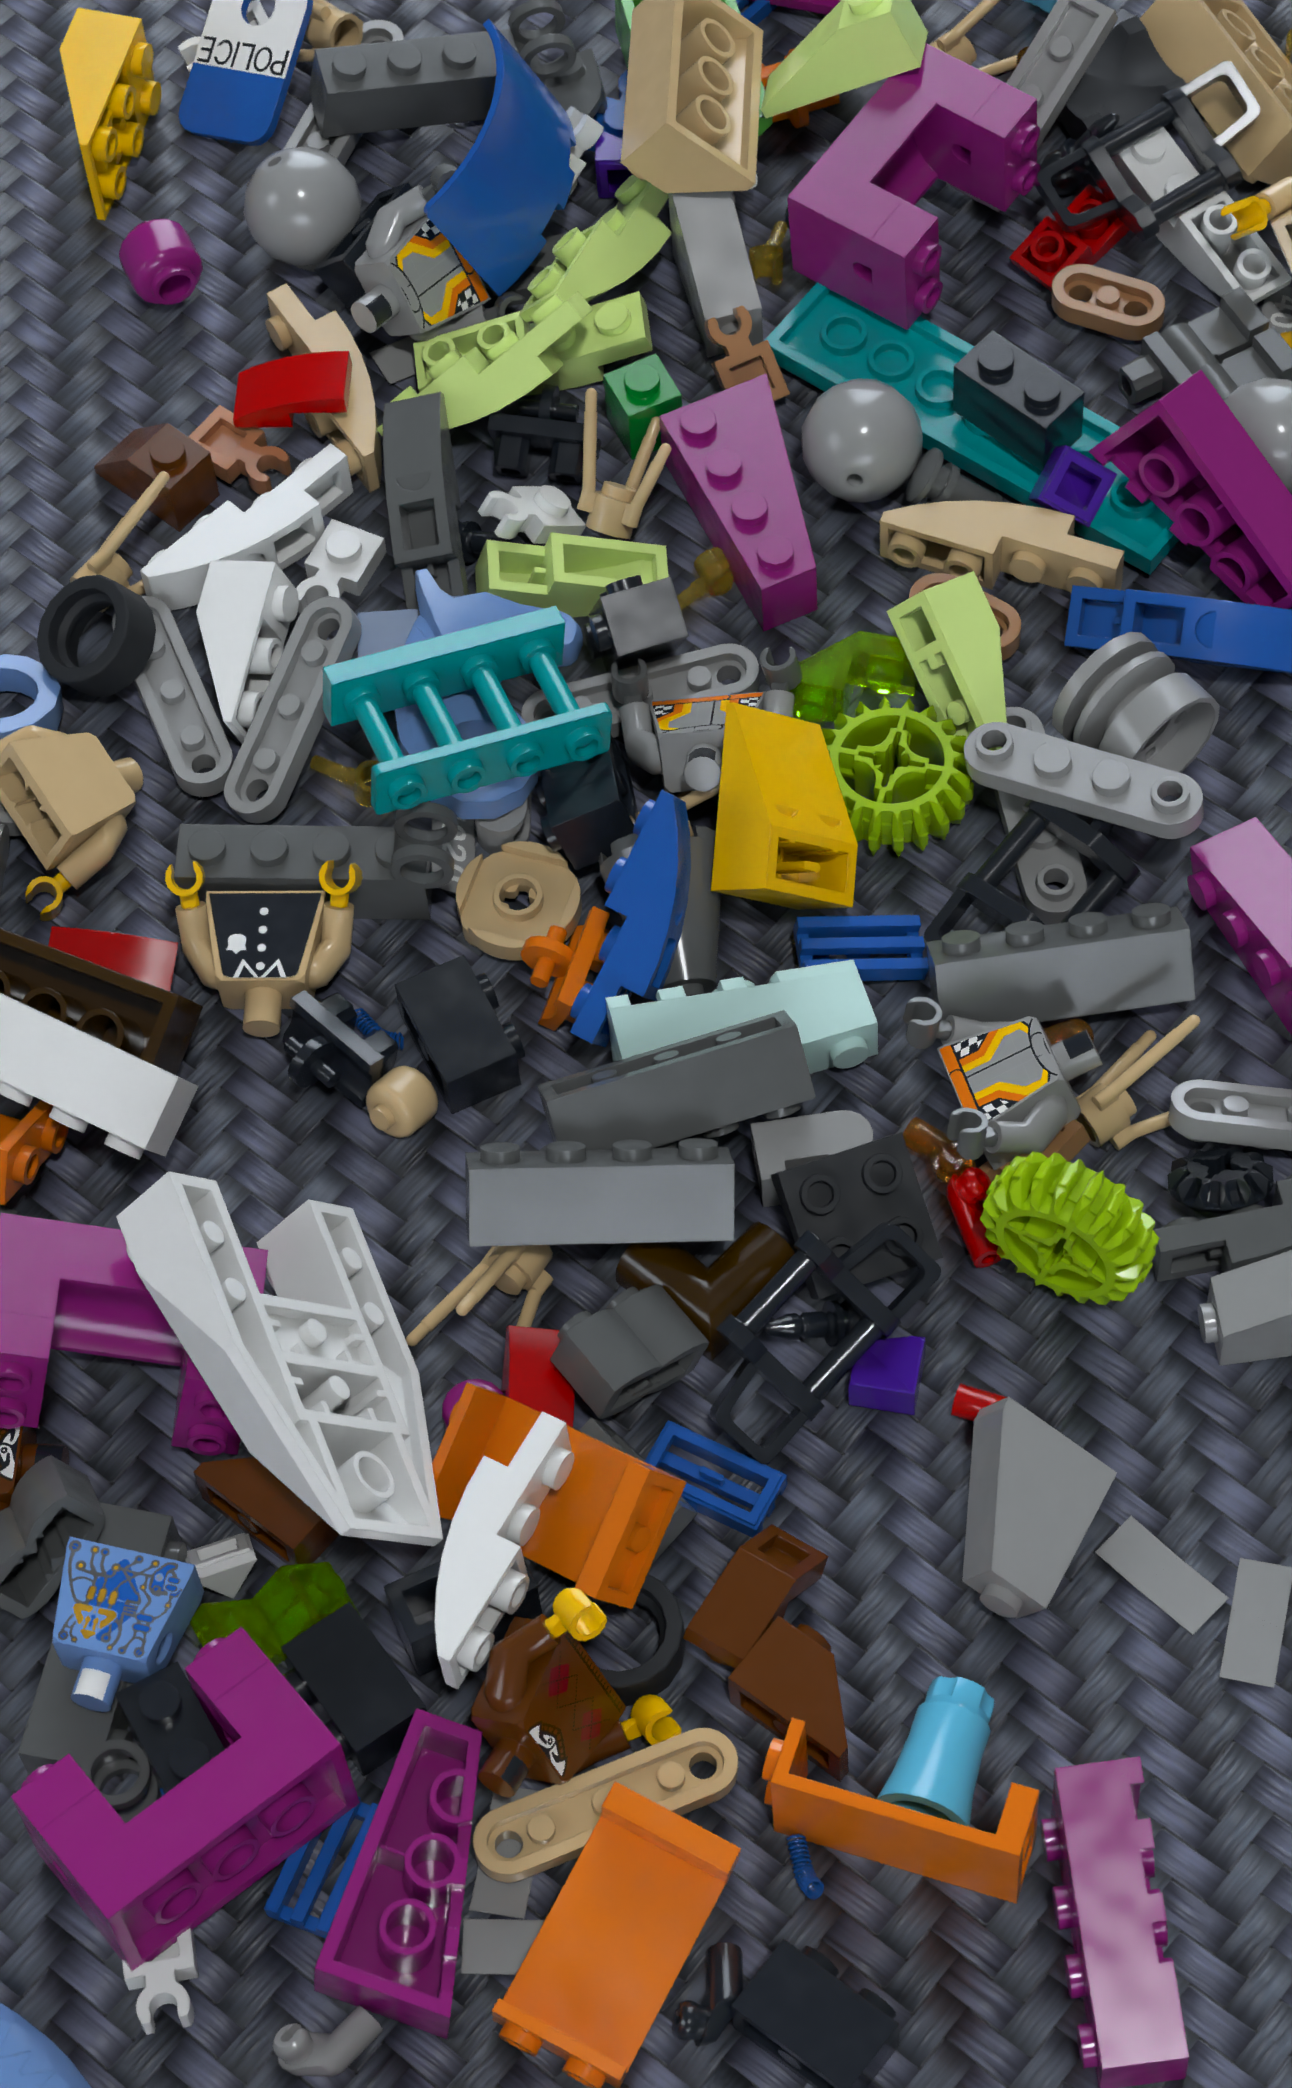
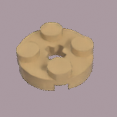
[456,841,582,961]

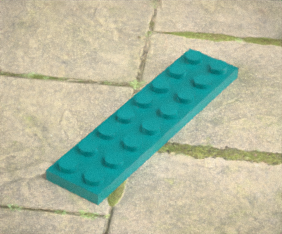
[764,283,1179,575]

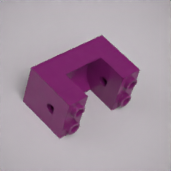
[787,43,1040,330]
[0,1213,268,1456]
[11,1626,360,1971]

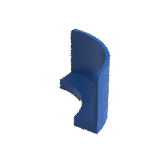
[424,19,576,297]

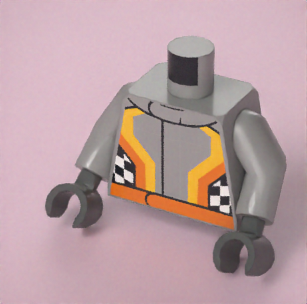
[351,163,530,342]
[611,647,802,793]
[903,997,1103,1171]

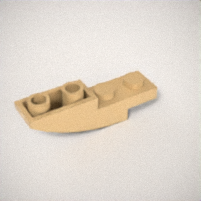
[265,283,382,492]
[880,500,1124,593]

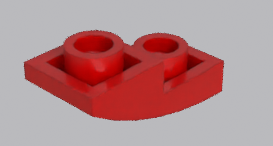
[1009,184,1130,292]
[233,351,352,428]
[48,926,179,991]
[501,1325,575,1427]

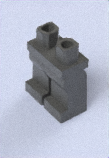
[1118,286,1292,404]

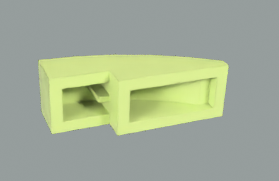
[475,532,669,617]

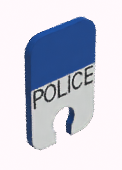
[178,0,313,146]

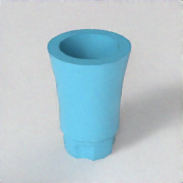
[877,1676,995,1827]

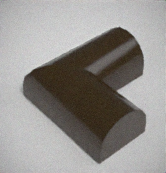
[615,1222,795,1361]

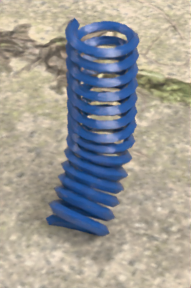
[355,1008,404,1051]
[786,1834,824,1900]

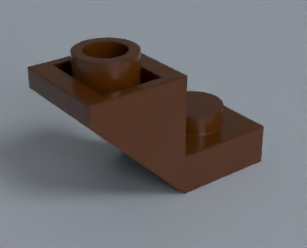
[683,1524,829,1668]

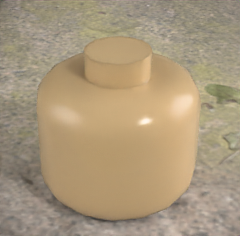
[366,1066,438,1138]

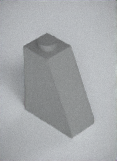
[668,191,763,357]
[1198,1250,1292,1366]
[962,1397,1117,1619]

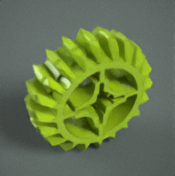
[822,696,974,857]
[980,1151,1160,1305]

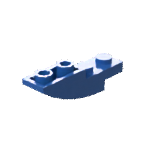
[1064,585,1292,674]
[570,790,691,1047]

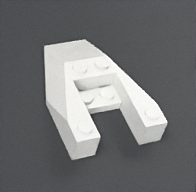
[116,1171,443,1546]

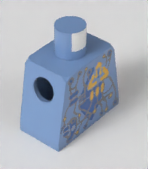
[53,1537,204,1712]

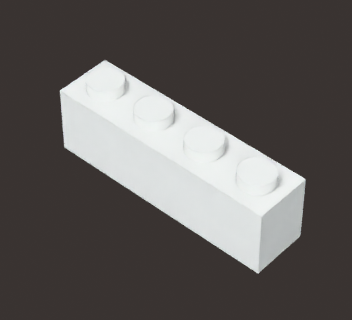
[0,993,199,1160]

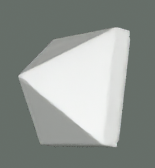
[185,1532,257,1599]

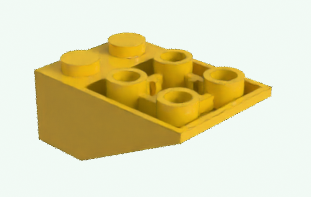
[60,8,161,221]
[711,702,858,910]

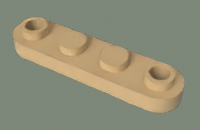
[473,1728,738,1883]

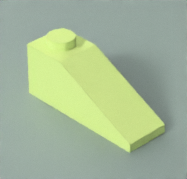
[761,0,928,118]
[886,571,1007,751]

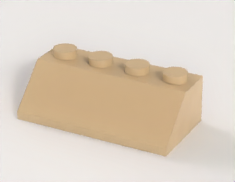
[621,0,763,193]
[1140,0,1292,185]

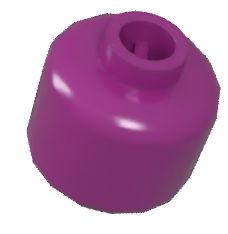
[119,218,203,305]

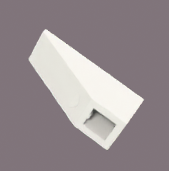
[196,560,299,744]

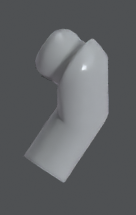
[273,2006,383,2077]

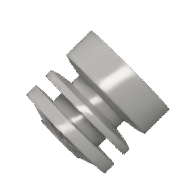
[1052,632,1220,773]

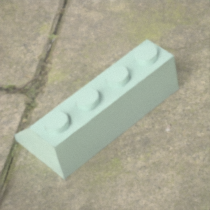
[605,960,878,1074]

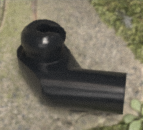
[673,1942,743,2046]

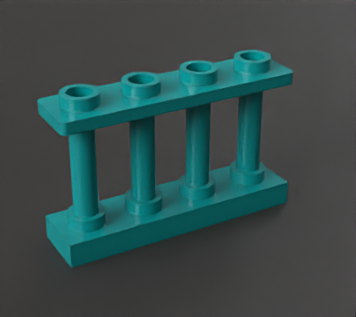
[323,605,612,815]

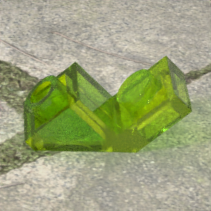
[789,631,918,722]
[190,1562,361,1666]

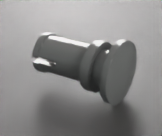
[906,448,1002,504]

